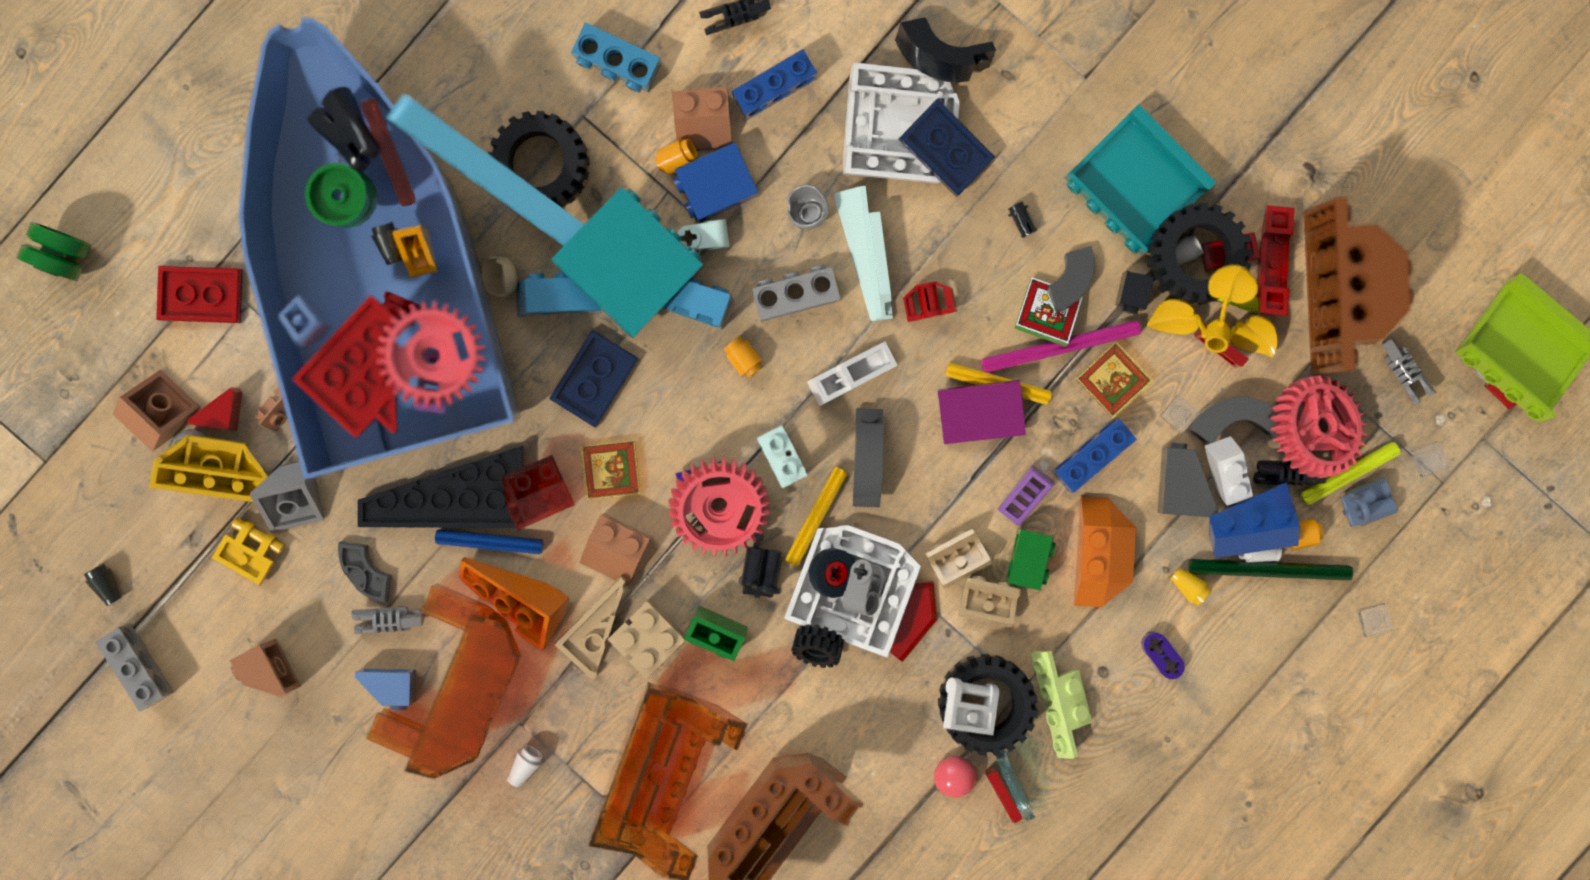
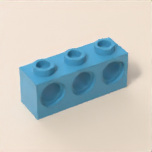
[571,22,662,93]

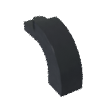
[895,17,996,82]

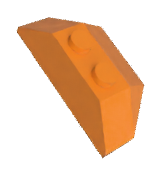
[1074,496,1136,607]

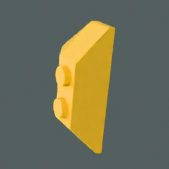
[149,434,268,502]

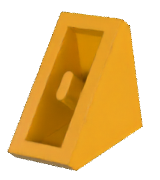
[393,225,437,278]

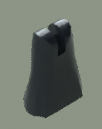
[307,87,380,173]

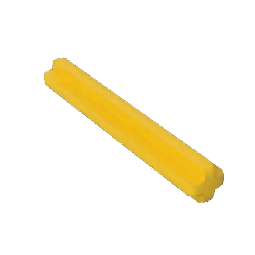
[945,363,1052,405]
[785,467,848,566]

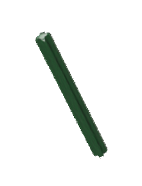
[1188,559,1353,581]

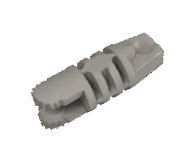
[1382,337,1437,406]
[351,607,424,634]

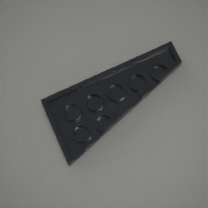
[357,446,524,528]

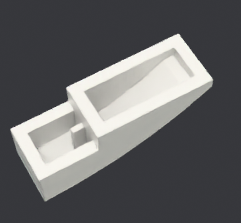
[807,342,898,406]

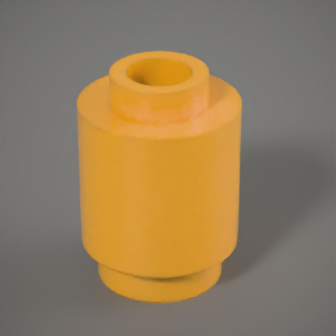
[655,138,698,175]
[724,336,763,378]
[1285,518,1324,550]

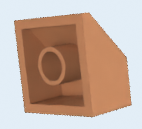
[672,87,732,151]
[113,370,200,452]
[579,514,653,586]
[230,638,301,697]

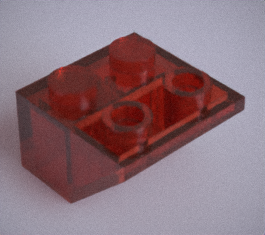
[502,455,575,531]

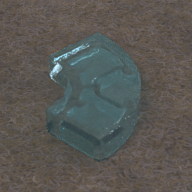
[996,749,1036,821]

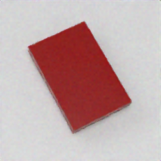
[156,266,243,324]

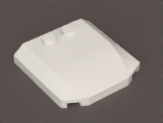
[843,63,959,184]
[784,525,921,658]

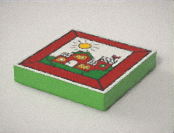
[1014,277,1083,347]

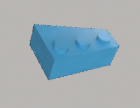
[516,273,603,317]
[662,277,733,329]

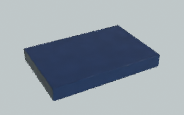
[898,99,995,197]
[549,330,639,428]

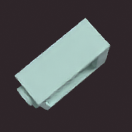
[757,426,808,488]

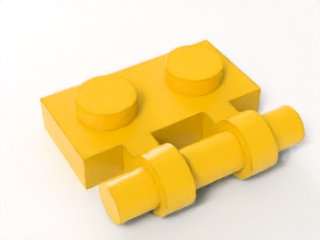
[212,517,285,585]

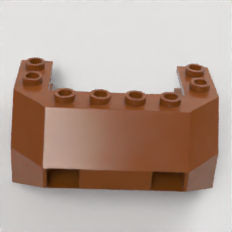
[707,753,865,880]

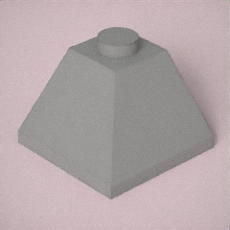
[251,462,324,532]

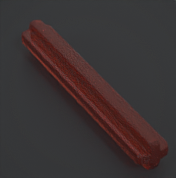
[360,98,416,206]

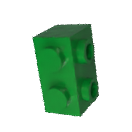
[1005,528,1056,591]
[684,605,748,661]

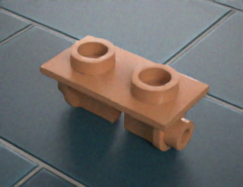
[256,386,288,432]

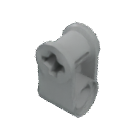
[842,559,886,616]

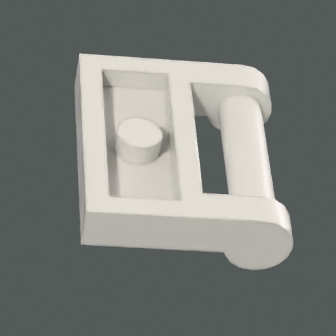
[943,678,999,735]

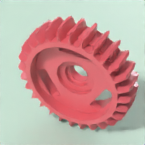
[376,301,486,409]
[1270,376,1367,478]
[668,456,770,557]

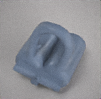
[1340,477,1398,527]

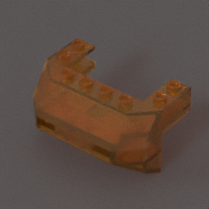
[366,584,521,779]
[588,682,748,880]

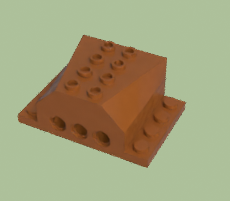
[1303,197,1414,375]

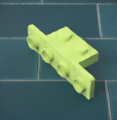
[1031,651,1092,759]

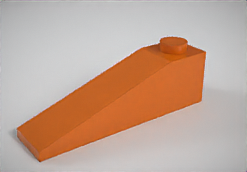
[459,557,569,651]

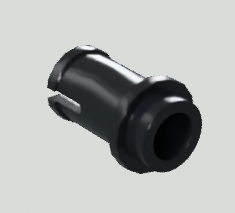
[1008,201,1037,238]

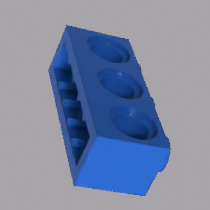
[732,49,817,120]
[1051,418,1137,493]

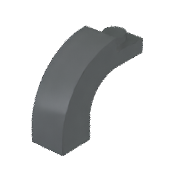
[1185,397,1277,444]
[853,408,884,508]

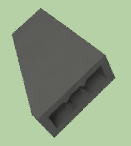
[1157,443,1218,517]

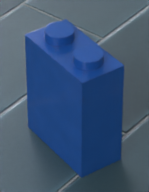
[673,142,759,223]

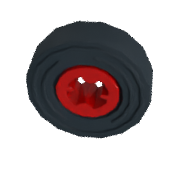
[809,548,855,598]

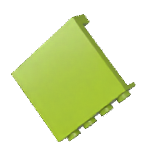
[1455,273,1590,423]

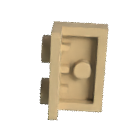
[926,528,992,589]
[958,576,1021,627]

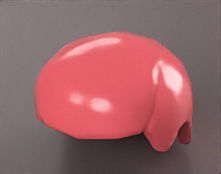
[934,756,977,798]

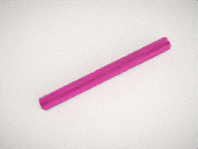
[981,320,1141,373]

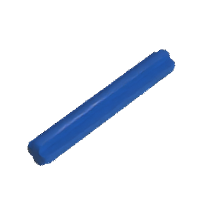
[435,529,543,554]

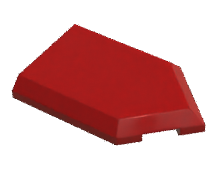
[890,582,937,662]

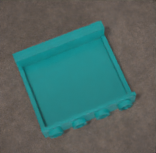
[1064,104,1217,255]
[552,187,703,339]

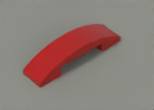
[1257,205,1295,317]

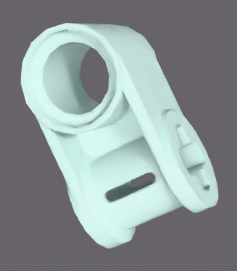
[678,219,730,251]

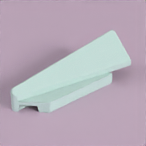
[834,186,893,321]

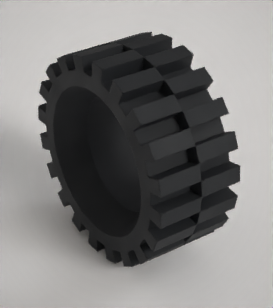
[488,111,590,208]
[1147,203,1253,305]
[938,654,1038,756]

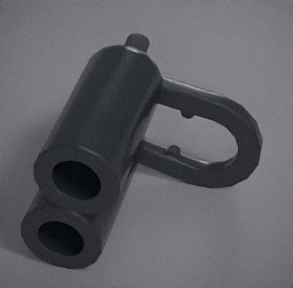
[741,546,783,598]

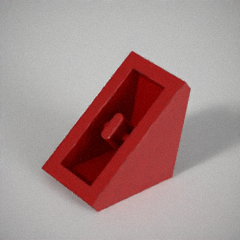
[187,387,243,430]

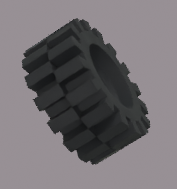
[791,624,845,668]

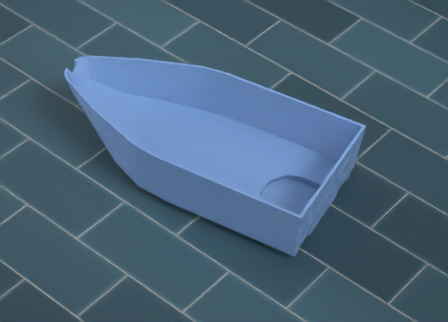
[239,18,521,479]

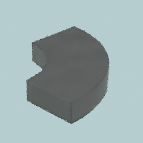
[1047,246,1094,313]
[338,541,391,603]

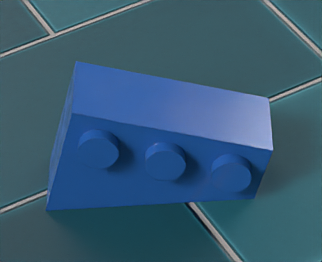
[1209,482,1300,558]

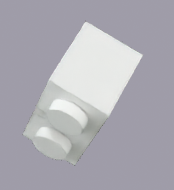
[1205,436,1253,506]

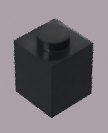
[1115,271,1154,315]

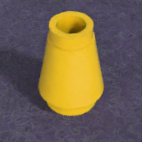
[1170,567,1212,606]

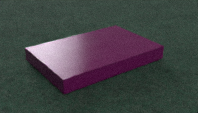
[938,380,1026,444]

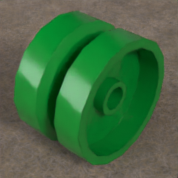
[305,163,378,228]
[16,222,92,281]

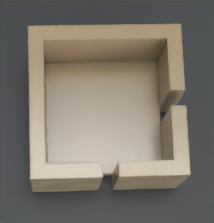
[607,598,686,679]

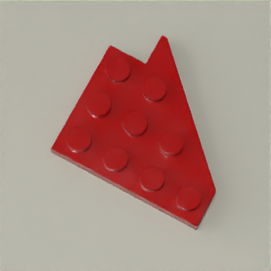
[292,295,398,438]

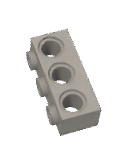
[752,264,840,322]
[95,624,174,712]

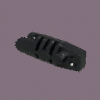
[699,0,771,36]
[1253,460,1327,486]

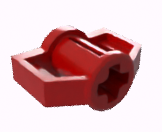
[903,281,957,322]

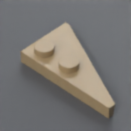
[554,575,626,680]

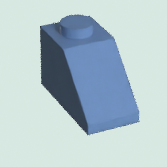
[278,295,331,348]
[355,668,416,711]

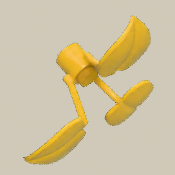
[1147,265,1278,358]

